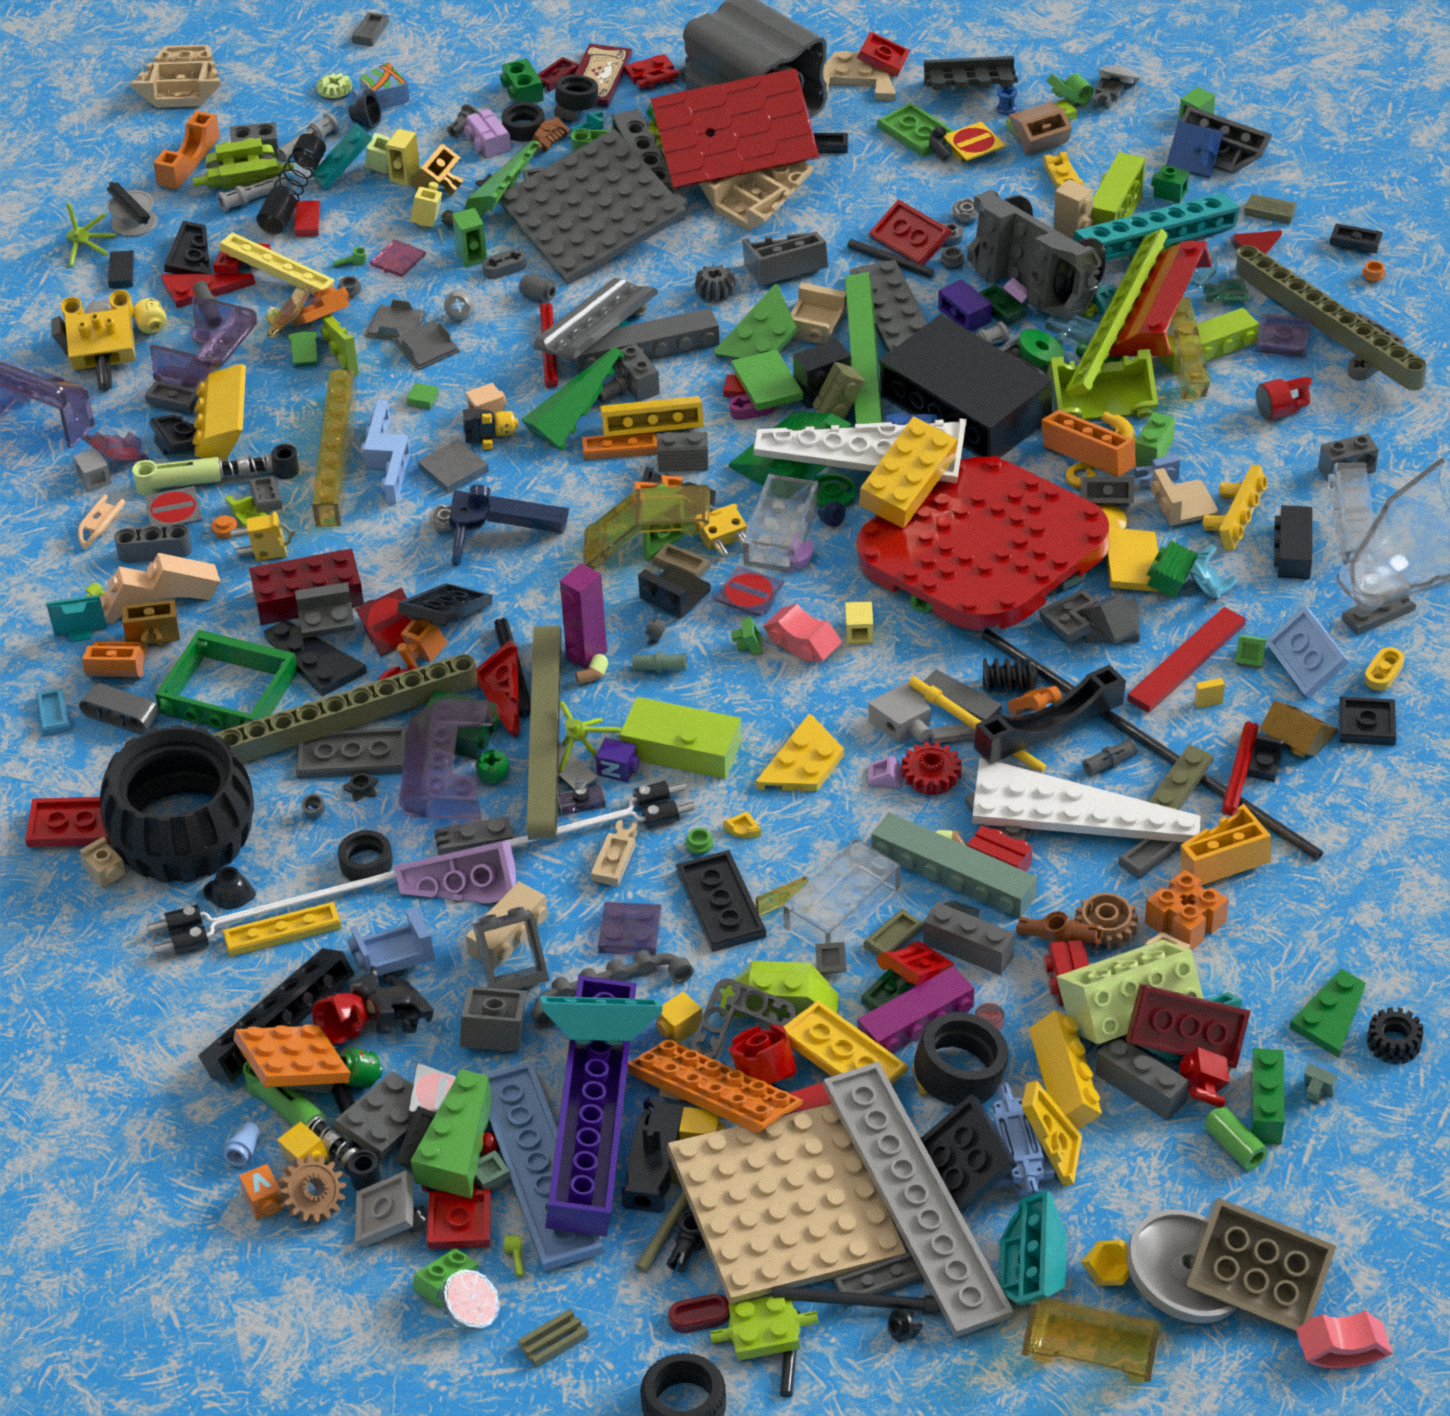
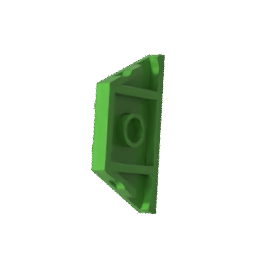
[713,283,798,359]

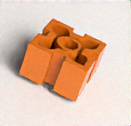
[1145,869,1229,950]

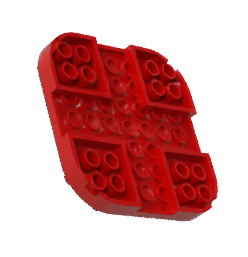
[856,456,1110,631]

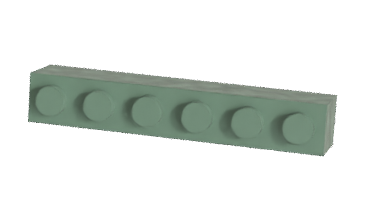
[871,812,1038,918]

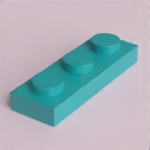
[312,123,373,190]

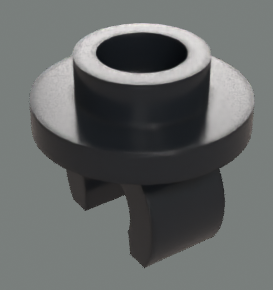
[888,1309,923,1342]

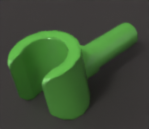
[333,247,366,267]

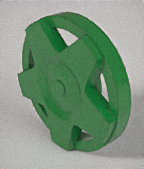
[808,473,856,508]

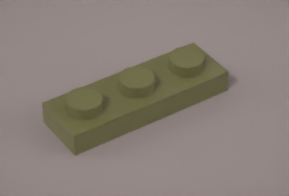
[1148,744,1214,810]

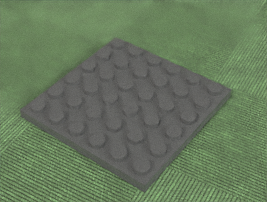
[498,129,687,285]

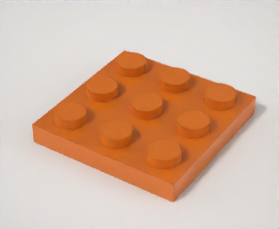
[233,1024,351,1087]

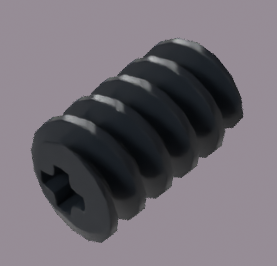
[982,658,1037,693]

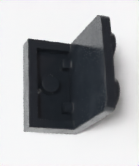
[638,566,711,619]

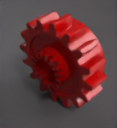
[901,742,962,795]

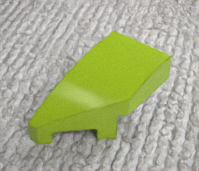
[225,496,267,527]

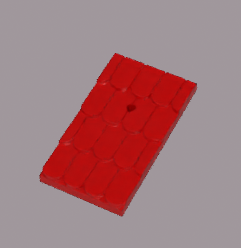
[651,69,820,189]

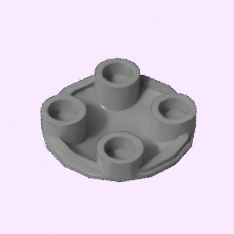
[1098,65,1142,84]

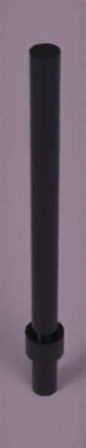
[772,1286,941,1315]

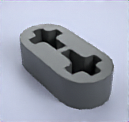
[482,249,526,279]

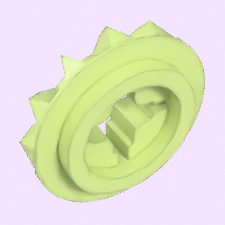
[316,73,352,98]

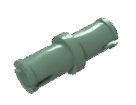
[632,652,687,673]

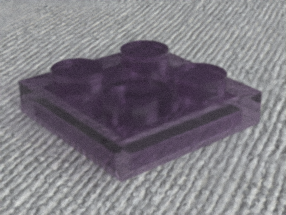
[1256,313,1311,358]
[598,902,662,956]

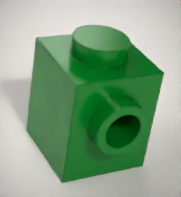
[1151,165,1189,203]

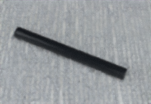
[847,239,934,278]

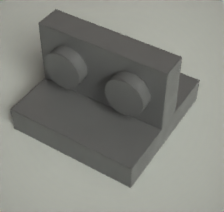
[295,582,356,638]

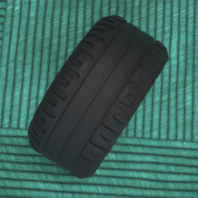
[640,1353,726,1416]

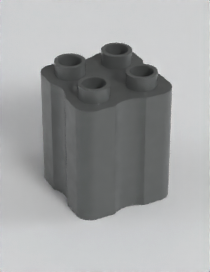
[683,0,827,118]

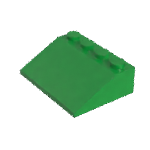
[729,412,852,499]

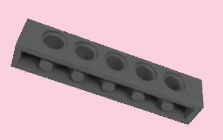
[612,109,688,222]

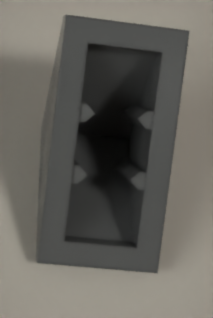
[1083,595,1137,644]

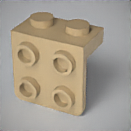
[1150,468,1218,526]

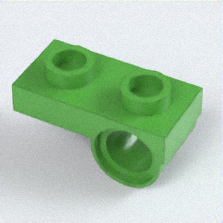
[1046,73,1094,107]
[413,1248,479,1307]

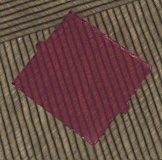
[370,239,426,277]

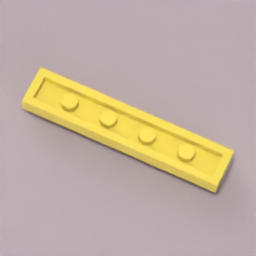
[219,232,335,295]

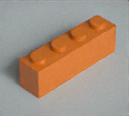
[1041,410,1136,477]

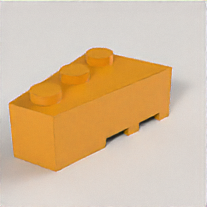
[1181,804,1271,885]

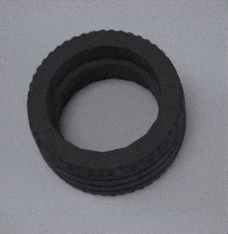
[914,1012,1008,1106]

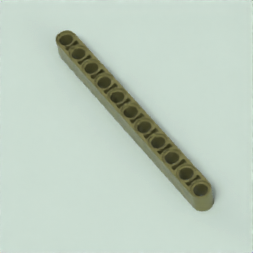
[1236,245,1427,391]
[527,625,562,840]
[211,654,478,763]

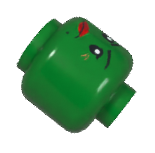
[340,1048,382,1089]

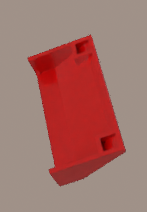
[1108,240,1212,357]

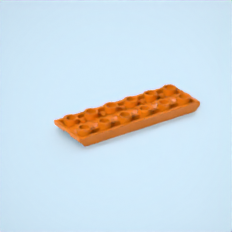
[627,1039,803,1133]

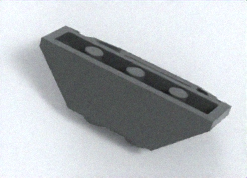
[1181,106,1272,173]

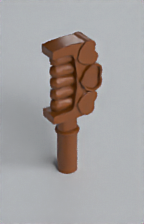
[532,117,570,153]

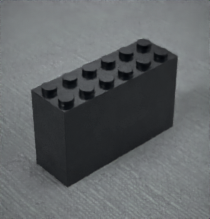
[879,314,1052,458]

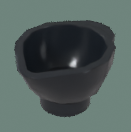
[348,88,382,128]
[203,866,256,910]

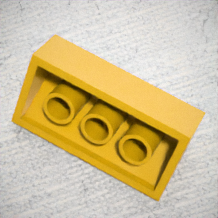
[193,364,246,462]

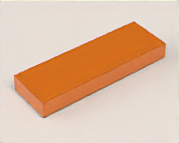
[582,432,657,460]

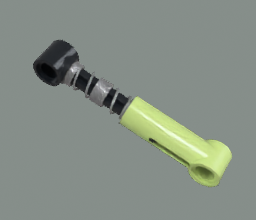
[132,444,300,495]

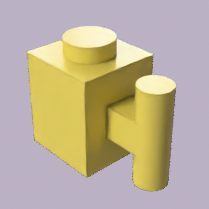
[410,182,442,227]

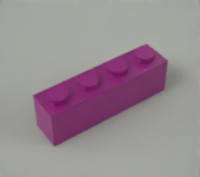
[560,563,607,669]
[857,966,974,1054]

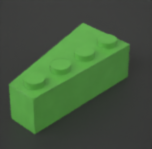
[411,1069,493,1199]

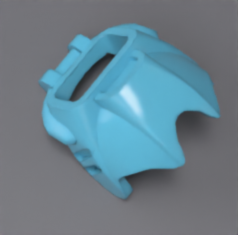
[1190,545,1237,600]

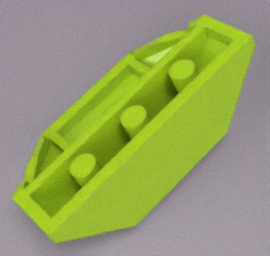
[719,961,839,1019]

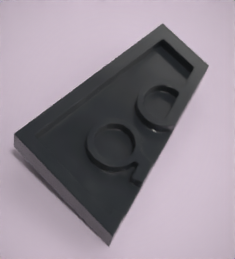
[164,221,211,274]

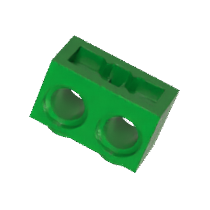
[500,58,544,103]

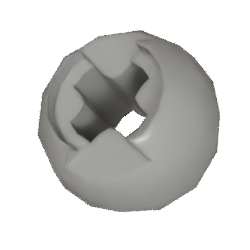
[444,290,474,321]

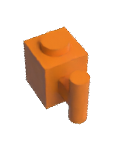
[397,619,447,668]

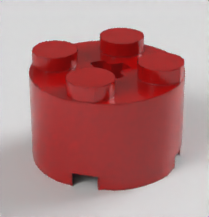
[729,1024,797,1086]

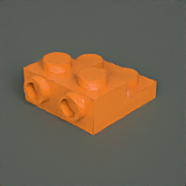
[291,286,350,326]

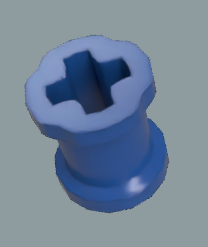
[996,86,1018,116]

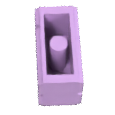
[464,109,511,158]

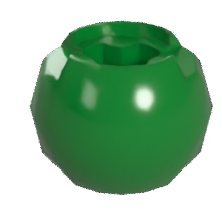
[475,749,510,784]

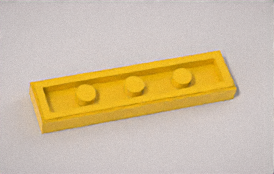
[222,902,341,957]

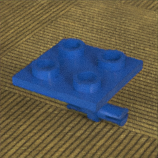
[1166,121,1223,177]

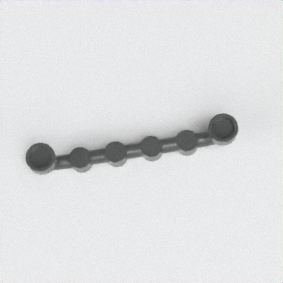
[531,950,694,1028]

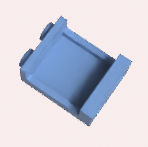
[348,907,435,976]

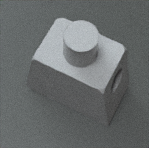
[868,681,932,742]

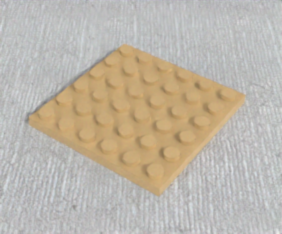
[667,1104,906,1304]

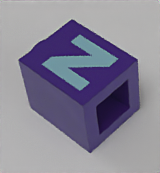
[595,737,640,783]

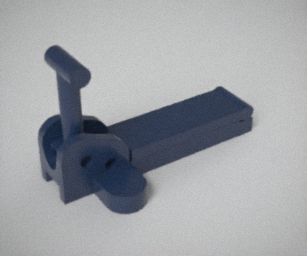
[449,485,569,566]

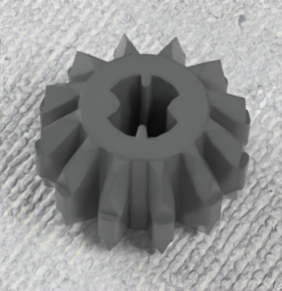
[695,264,736,303]

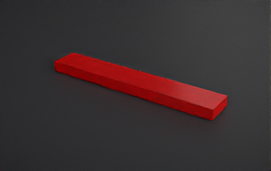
[1127,607,1246,713]

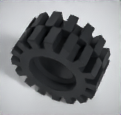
[1367,1007,1424,1064]

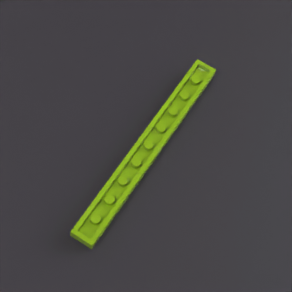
[1065,228,1168,398]

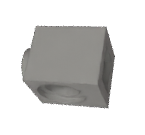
[73,448,112,492]

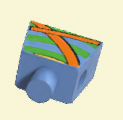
[352,62,410,109]

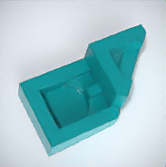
[570,109,604,136]

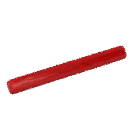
[540,303,558,388]
[1221,721,1259,817]

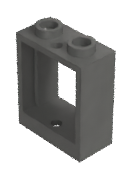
[472,907,550,990]

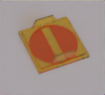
[265,285,314,337]

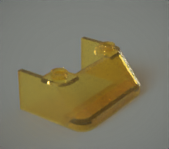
[1021,1298,1165,1383]

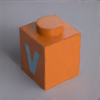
[239,1164,285,1220]

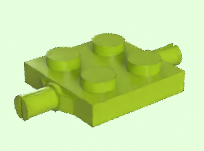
[710,1296,819,1361]

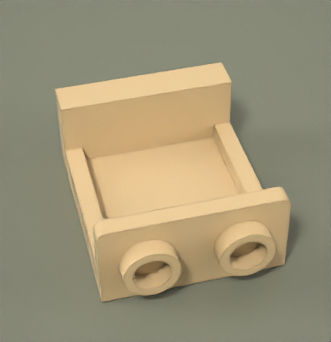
[791,282,847,344]

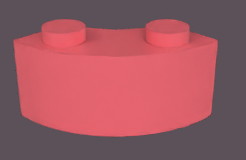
[763,604,842,662]
[1296,1310,1393,1369]

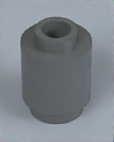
[519,274,556,303]

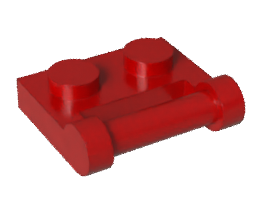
[877,941,954,985]

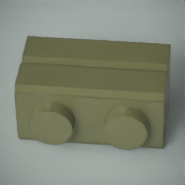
[812,362,865,420]

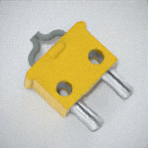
[694,504,751,558]
[230,512,296,561]

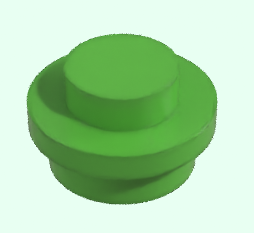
[685,828,713,854]

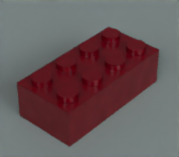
[249,548,364,625]

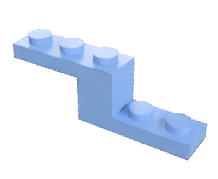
[361,400,410,504]

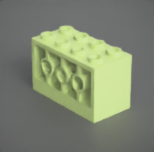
[1057,940,1204,1044]

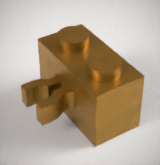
[410,143,463,195]
[122,599,180,649]

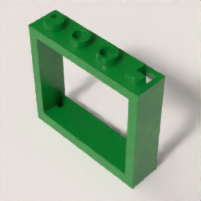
[155,629,298,730]

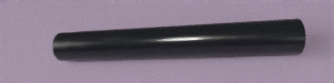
[780,1310,800,1397]

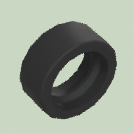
[555,75,598,111]
[501,102,545,142]
[338,830,393,881]

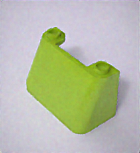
[1047,349,1158,420]

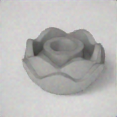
[952,198,979,224]
[429,504,453,532]

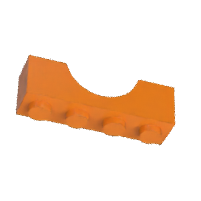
[153,110,220,190]

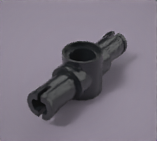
[666,1209,705,1273]

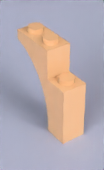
[100,553,220,624]

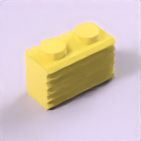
[385,129,420,186]

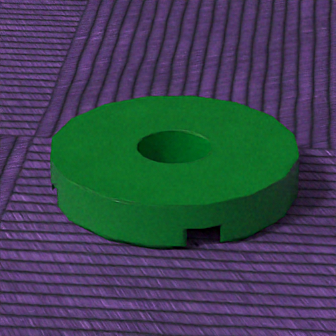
[1016,329,1065,367]

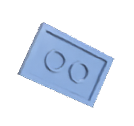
[1266,606,1350,698]

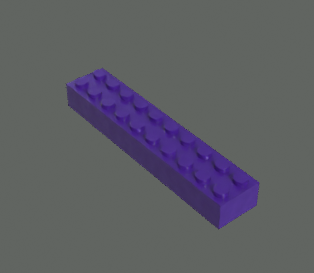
[545,975,637,1237]

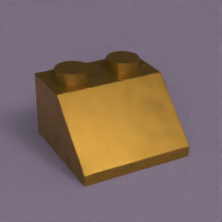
[1259,700,1338,758]

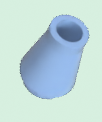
[224,1122,260,1167]

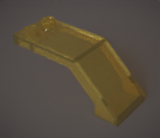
[583,485,710,569]

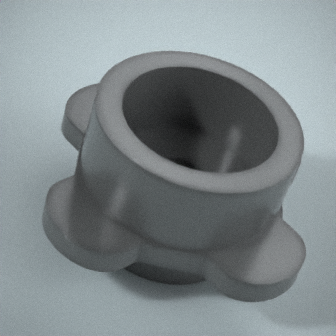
[645,614,667,644]

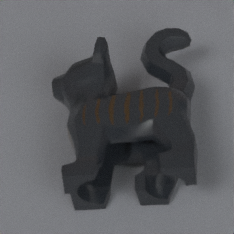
[350,965,434,1034]

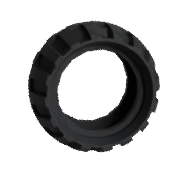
[100,725,254,883]

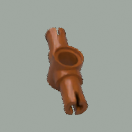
[1016,911,1103,944]

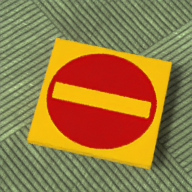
[944,121,1006,162]

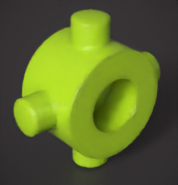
[1081,302,1099,318]

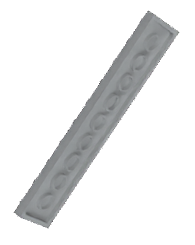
[823,1062,1014,1338]

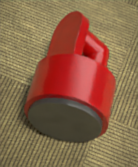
[1256,377,1312,420]

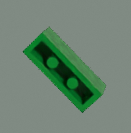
[1250,1048,1285,1145]

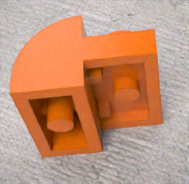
[82,641,148,678]

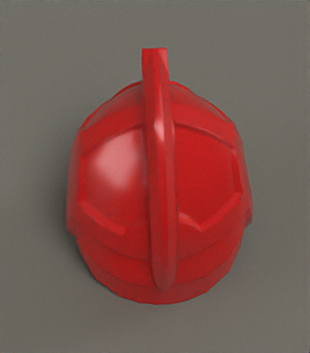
[312,993,375,1044]

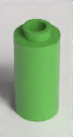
[1205,1107,1268,1171]

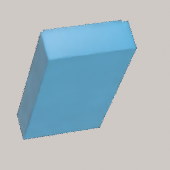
[36,688,71,737]

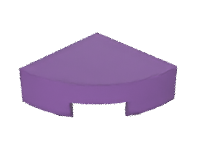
[787,540,813,569]

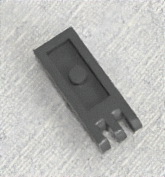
[1342,588,1417,636]
[434,816,513,855]

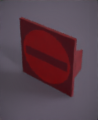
[355,587,412,656]

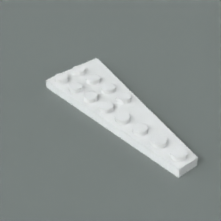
[753,419,966,483]
[972,758,1201,842]

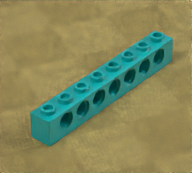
[1073,192,1240,261]

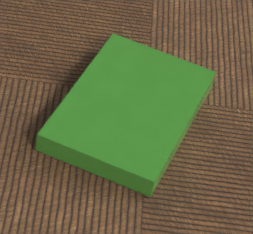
[877,102,954,157]
[731,350,803,411]

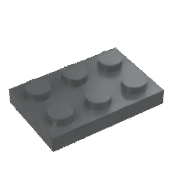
[334,1071,414,1160]

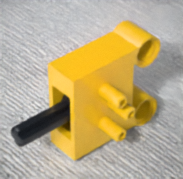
[60,290,136,391]

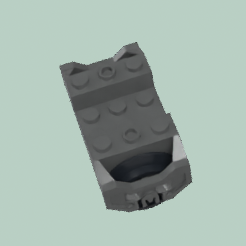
[967,190,1106,320]

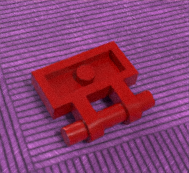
[624,54,679,89]

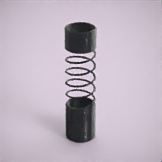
[256,133,326,234]

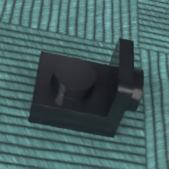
[1247,735,1284,782]

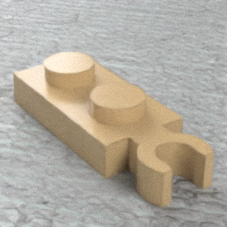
[591,820,637,886]

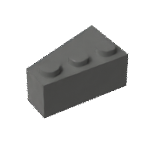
[742,232,828,285]

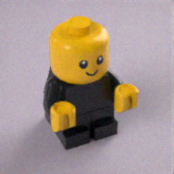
[463,409,518,450]

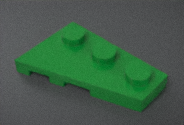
[1290,968,1366,1058]

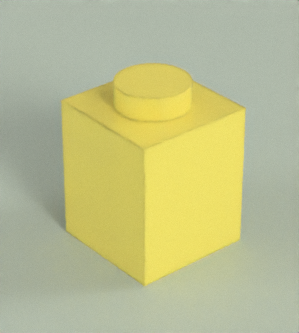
[845,602,873,644]

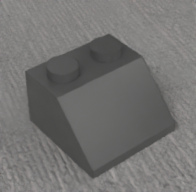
[460,986,527,1053]

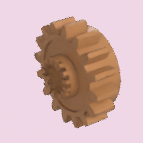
[1075,892,1138,950]
[277,1154,346,1224]

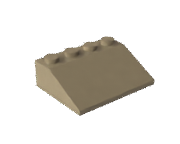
[1185,1198,1336,1332]

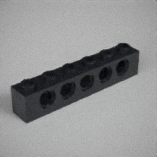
[198,948,355,1083]

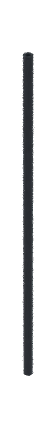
[982,629,1323,860]

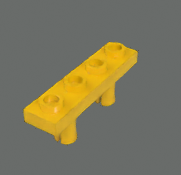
[1202,465,1267,550]

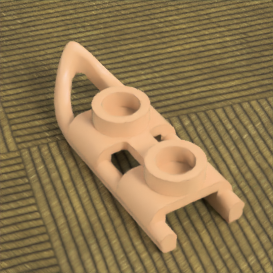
[78,494,126,550]

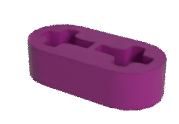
[729,394,776,420]

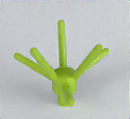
[66,202,116,267]
[559,701,622,772]

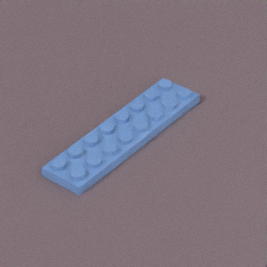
[485,1062,603,1271]

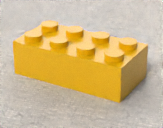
[859,416,958,529]

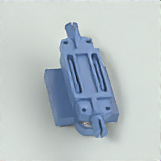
[993,1083,1055,1197]

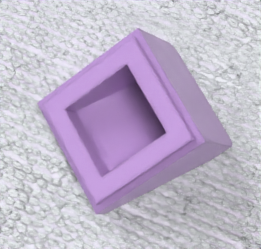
[867,755,902,788]

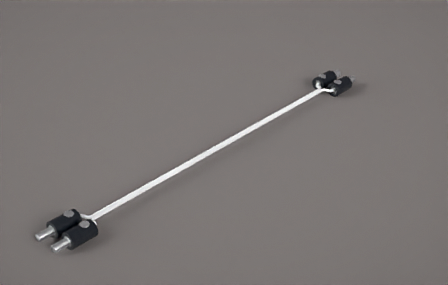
[146,781,695,955]

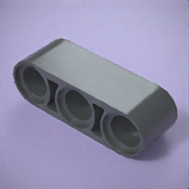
[114,523,192,563]
[79,683,160,734]

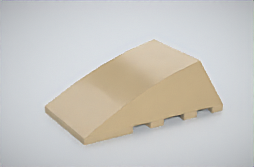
[131,45,221,108]
[699,162,814,231]

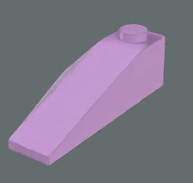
[394,840,516,904]

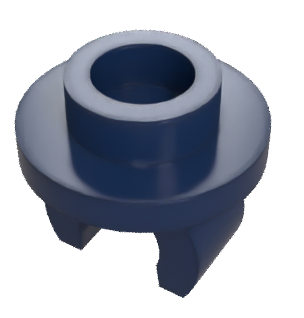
[817,501,845,527]

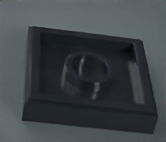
[1339,696,1396,745]

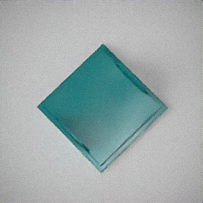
[46,595,107,642]

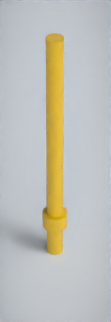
[908,676,1047,774]

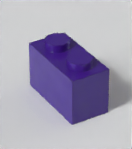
[938,279,992,332]

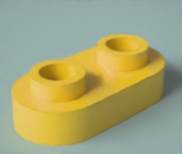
[1365,647,1405,691]

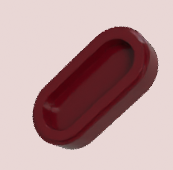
[668,1294,730,1333]

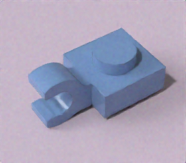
[1135,454,1180,487]

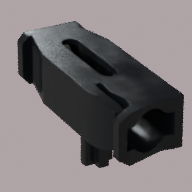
[621,1097,684,1213]

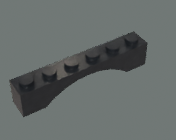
[974,664,1126,764]

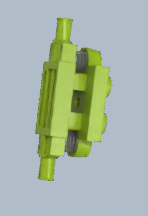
[192,138,294,190]

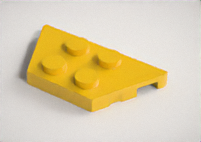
[756,714,844,792]

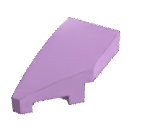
[1002,278,1028,304]

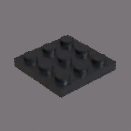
[920,1094,1018,1214]

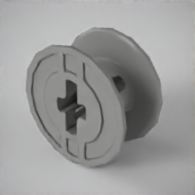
[107,190,158,237]

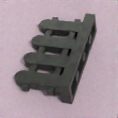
[924,56,1018,90]

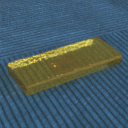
[756,876,809,916]

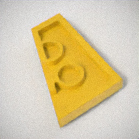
[1022,1081,1082,1187]

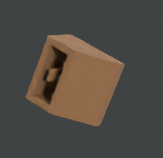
[1008,102,1072,155]

